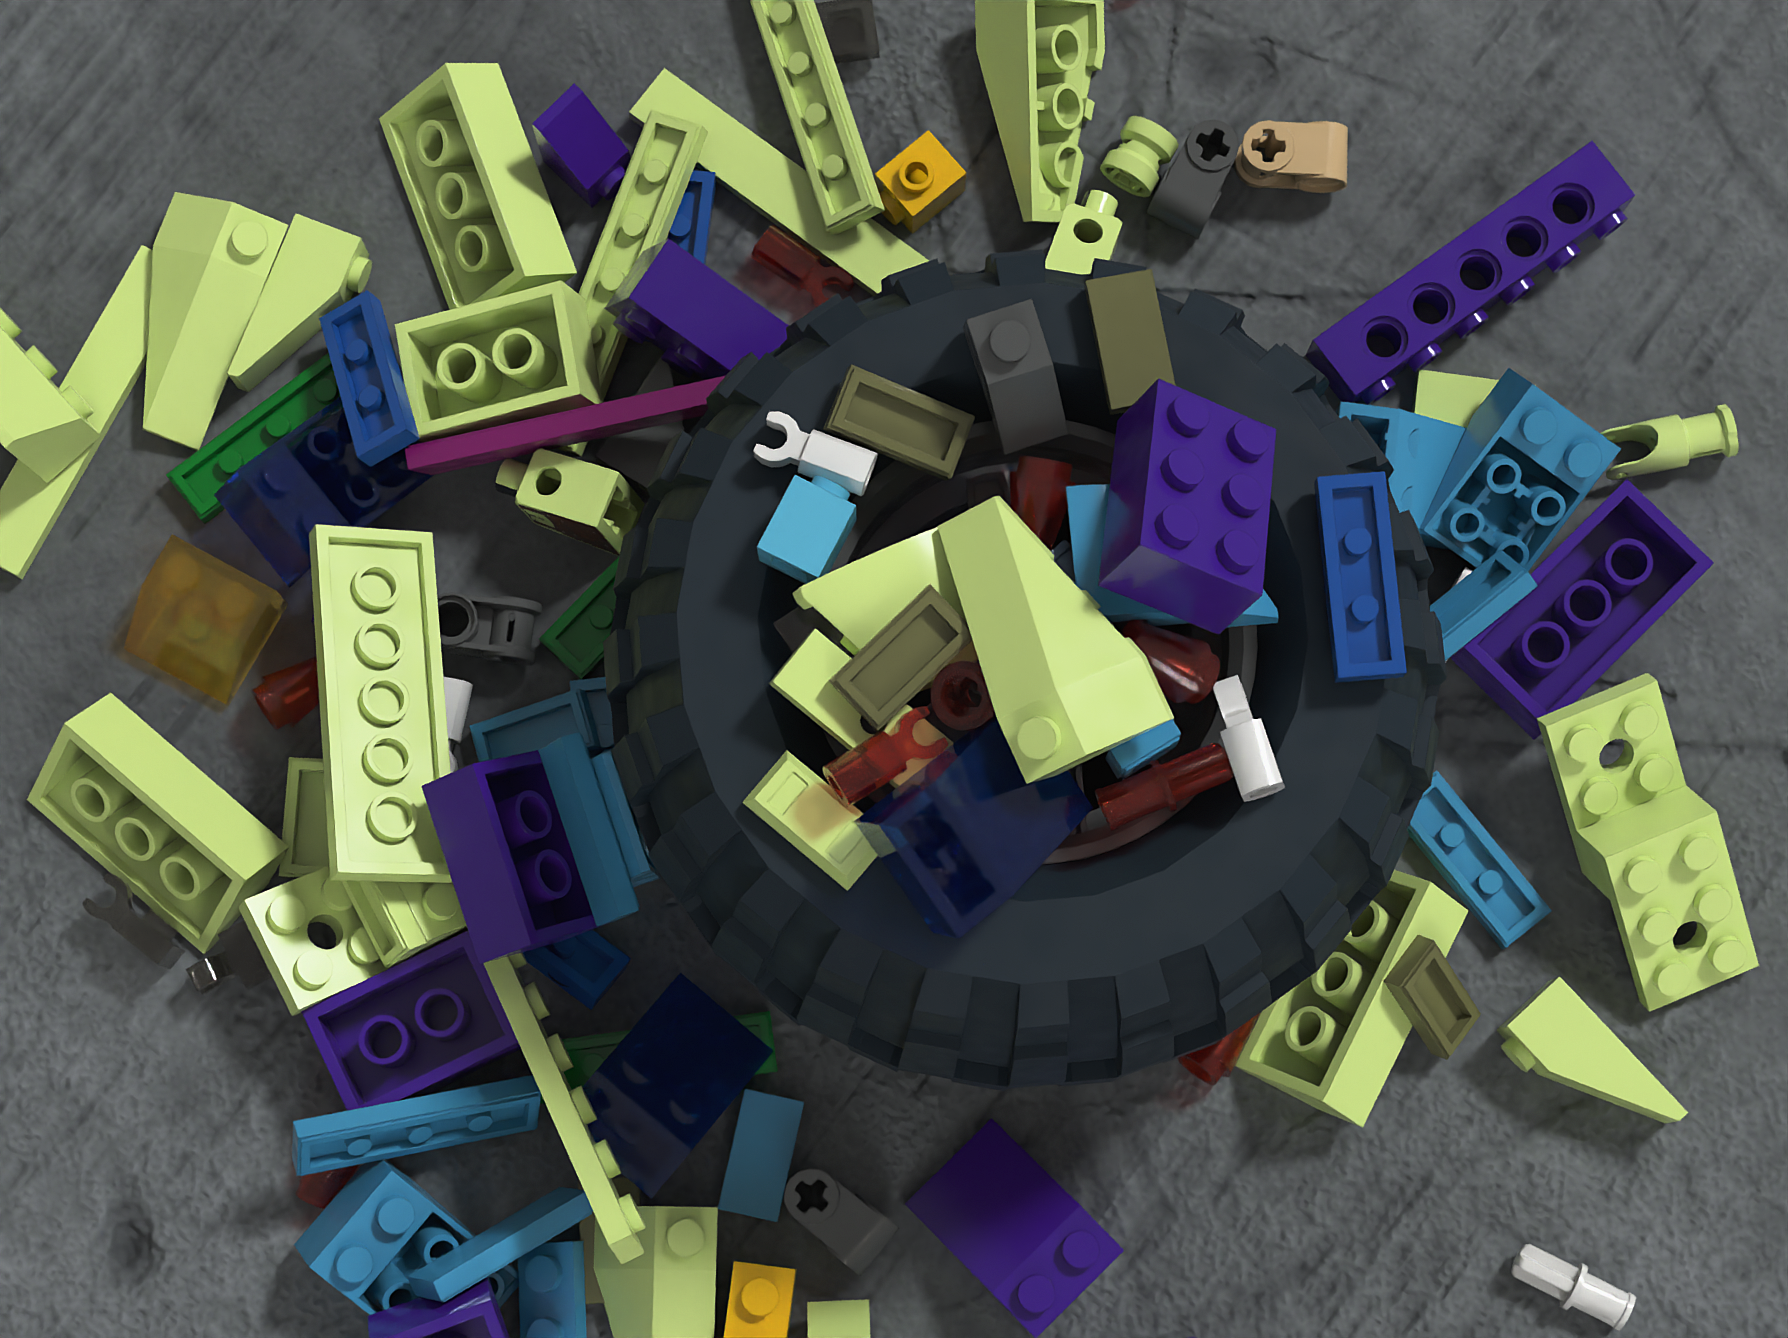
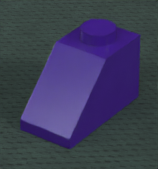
[532,83,631,208]

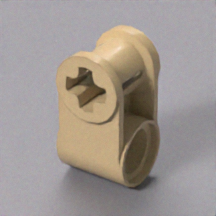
[1234,120,1348,193]

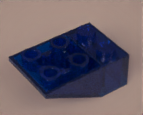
[214,397,434,588]
[854,712,1093,938]
[583,973,774,1198]

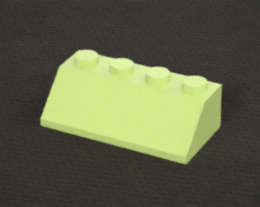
[379,63,577,310]
[0,308,101,483]
[27,693,289,954]
[1235,870,1468,1128]

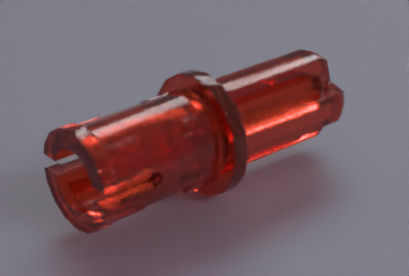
[1094,743,1234,831]

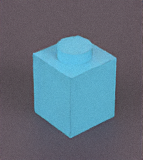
[757,475,857,584]

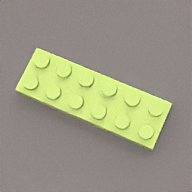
[309,524,452,883]

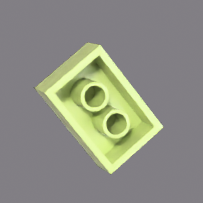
[395,280,603,443]

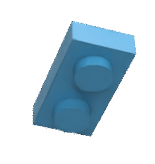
[518,1241,587,1338]

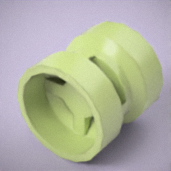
[1100,116,1179,197]

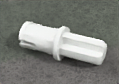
[1511,1244,1636,1331]

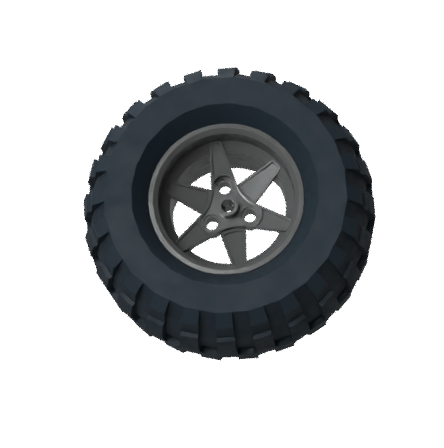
[603,249,1447,1091]

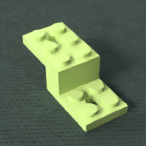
[1537,673,1759,1012]
[238,865,468,1016]

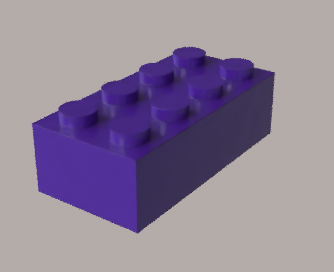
[1450,479,1714,740]

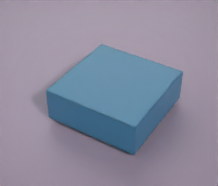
[1105,719,1181,780]

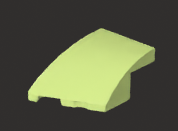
[792,527,979,692]

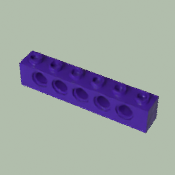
[1306,141,1635,405]

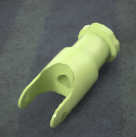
[1600,404,1739,480]

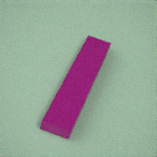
[405,376,725,475]

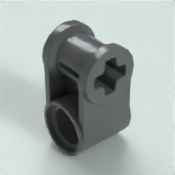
[1146,119,1239,239]
[437,592,543,666]
[784,1168,899,1276]

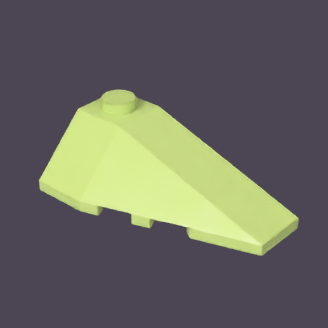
[975,0,1105,223]
[143,192,288,451]
[937,496,1174,784]
[593,1206,718,1338]

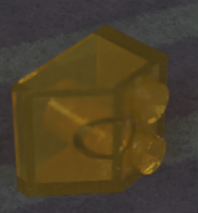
[124,534,288,706]

